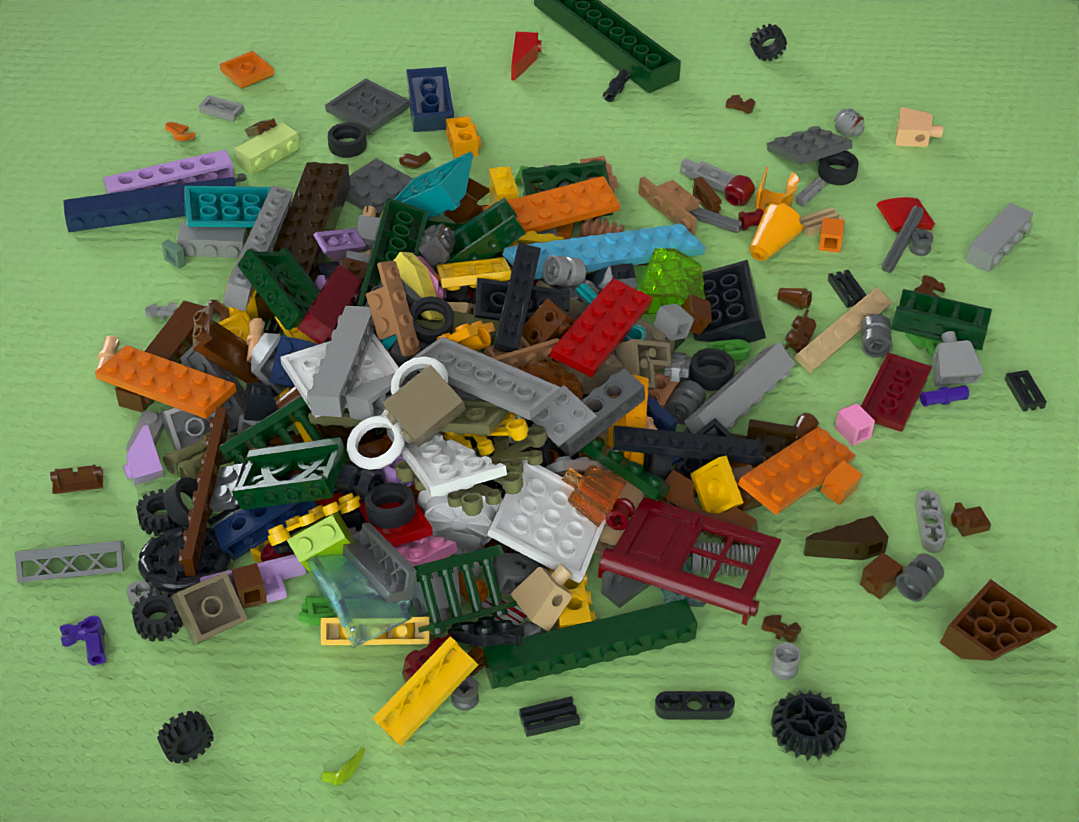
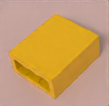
[489,166,518,205]

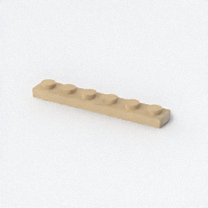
[794,287,893,374]

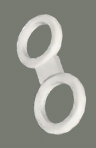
[347,356,449,470]

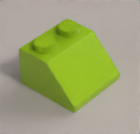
[287,511,356,580]

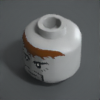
[834,108,865,138]

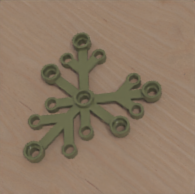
[395,426,547,516]

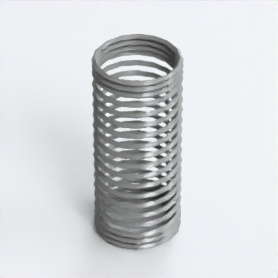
[691,541,771,579]

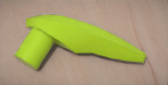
[321,747,365,786]

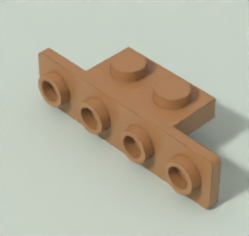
[638,177,700,235]
[366,261,420,357]
[483,336,560,368]

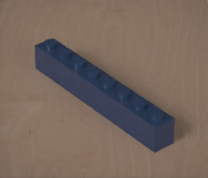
[63,177,236,232]

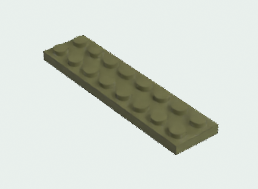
[308,399,509,436]

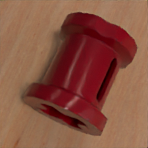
[738,209,764,231]
[606,498,635,531]

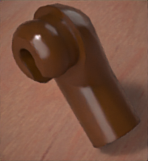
[205,300,230,321]

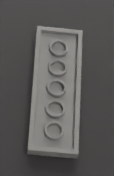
[410,337,561,420]

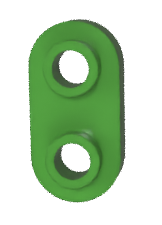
[707,339,751,361]

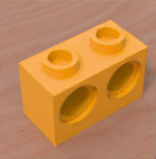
[446,116,481,159]

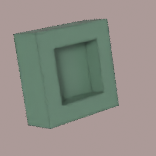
[162,239,186,269]

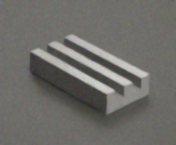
[199,95,244,122]

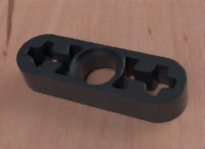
[654,691,735,720]

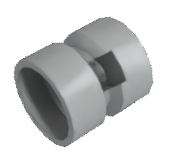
[543,255,586,288]

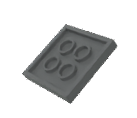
[325,78,410,134]
[767,126,853,165]
[346,158,413,218]

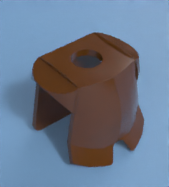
[444,178,490,225]

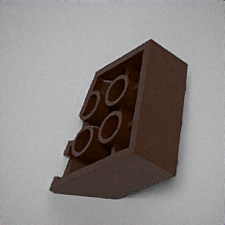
[940,579,1058,661]

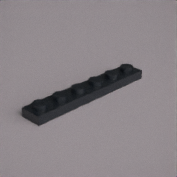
[493,242,541,353]
[613,425,763,465]

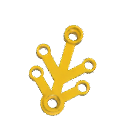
[442,412,529,456]
[267,493,361,546]

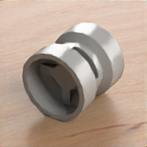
[771,643,801,680]

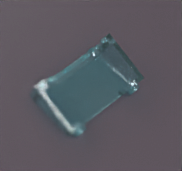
[306,554,412,648]

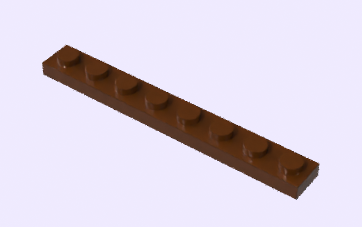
[179,407,230,576]

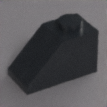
[243,382,281,421]

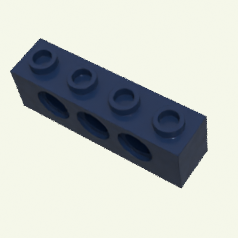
[213,473,319,561]

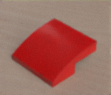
[876,197,935,232]

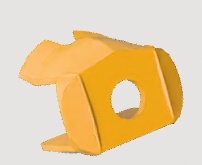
[755,166,800,212]

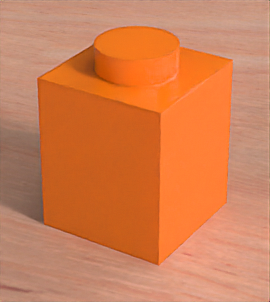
[819,218,844,253]
[820,460,863,505]

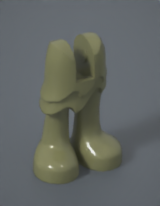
[163,431,235,480]

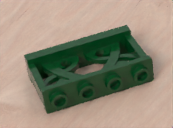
[521,160,613,217]
[238,249,320,330]
[232,437,349,510]

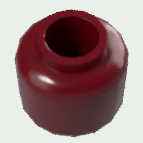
[724,175,755,206]

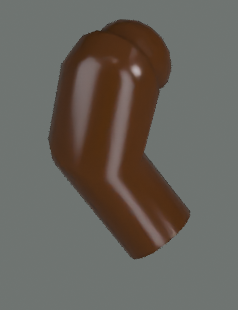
[399,152,431,169]

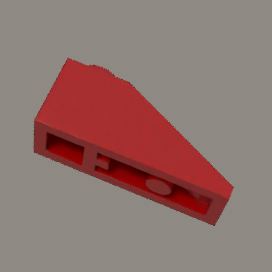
[511,31,542,81]

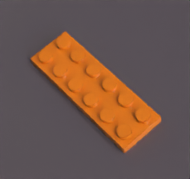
[483,176,620,232]
[95,345,237,419]
[738,426,856,515]

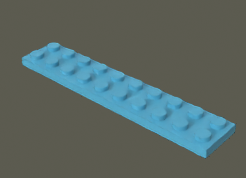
[503,224,706,280]

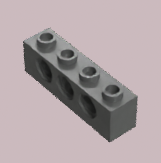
[559,368,645,457]

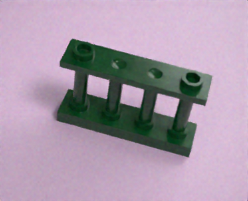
[443,197,526,264]
[891,289,992,351]
[218,396,333,481]
[404,544,517,635]

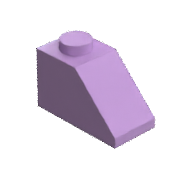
[123,425,163,486]

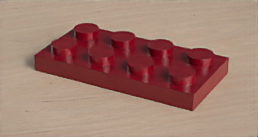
[861,352,932,432]

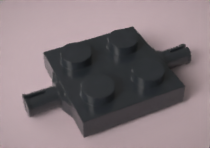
[448,616,524,648]

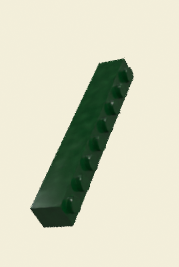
[483,599,697,689]

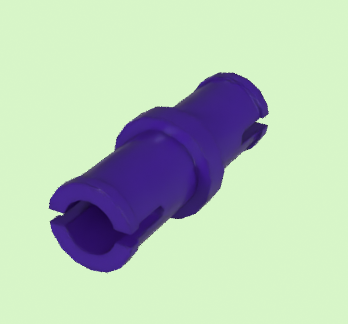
[920,385,969,407]

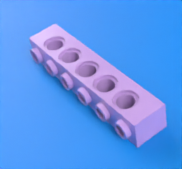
[103,149,234,194]

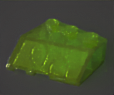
[639,248,706,314]

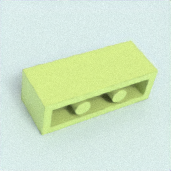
[235,122,300,176]

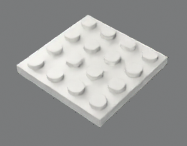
[280,334,399,418]
[486,460,612,583]

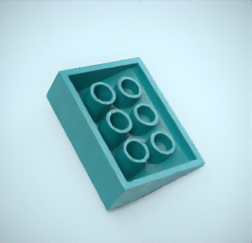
[394,151,473,221]
[184,186,271,227]

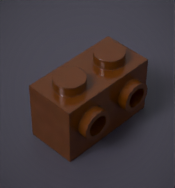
[521,298,575,346]

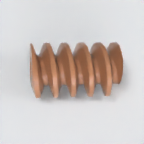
[579,216,625,238]

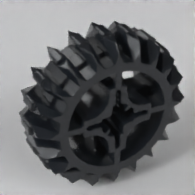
[771,689,847,761]

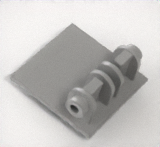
[531,385,597,447]

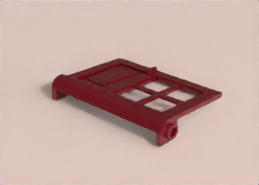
[598,497,781,626]

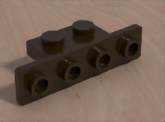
[731,419,798,460]

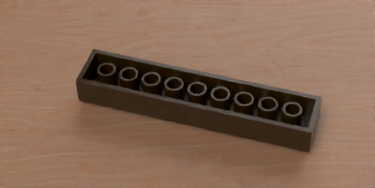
[255,162,351,319]

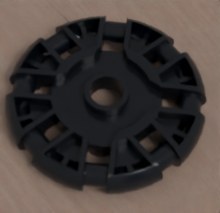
[138,526,232,593]

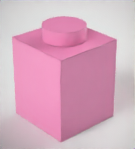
[835,403,875,446]

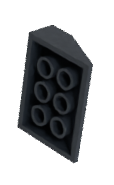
[683,260,766,343]

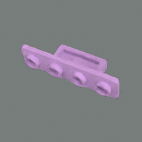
[200,554,306,605]

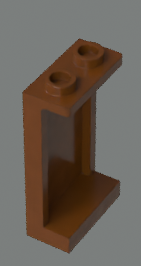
[193,305,262,384]

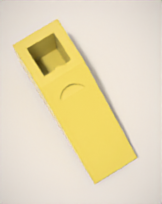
[394,252,444,320]

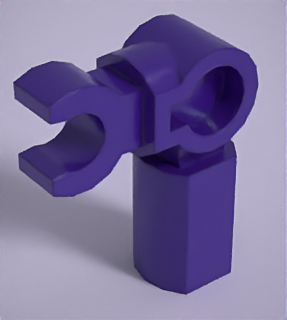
[60,616,106,666]

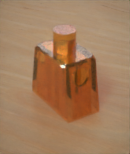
[562,465,627,527]

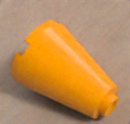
[749,202,804,261]

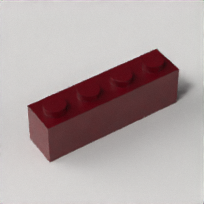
[297,264,362,344]

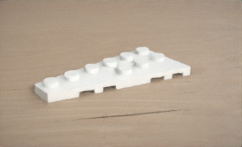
[386,429,507,497]

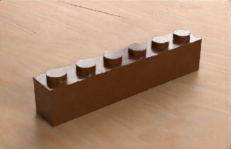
[115,300,206,413]

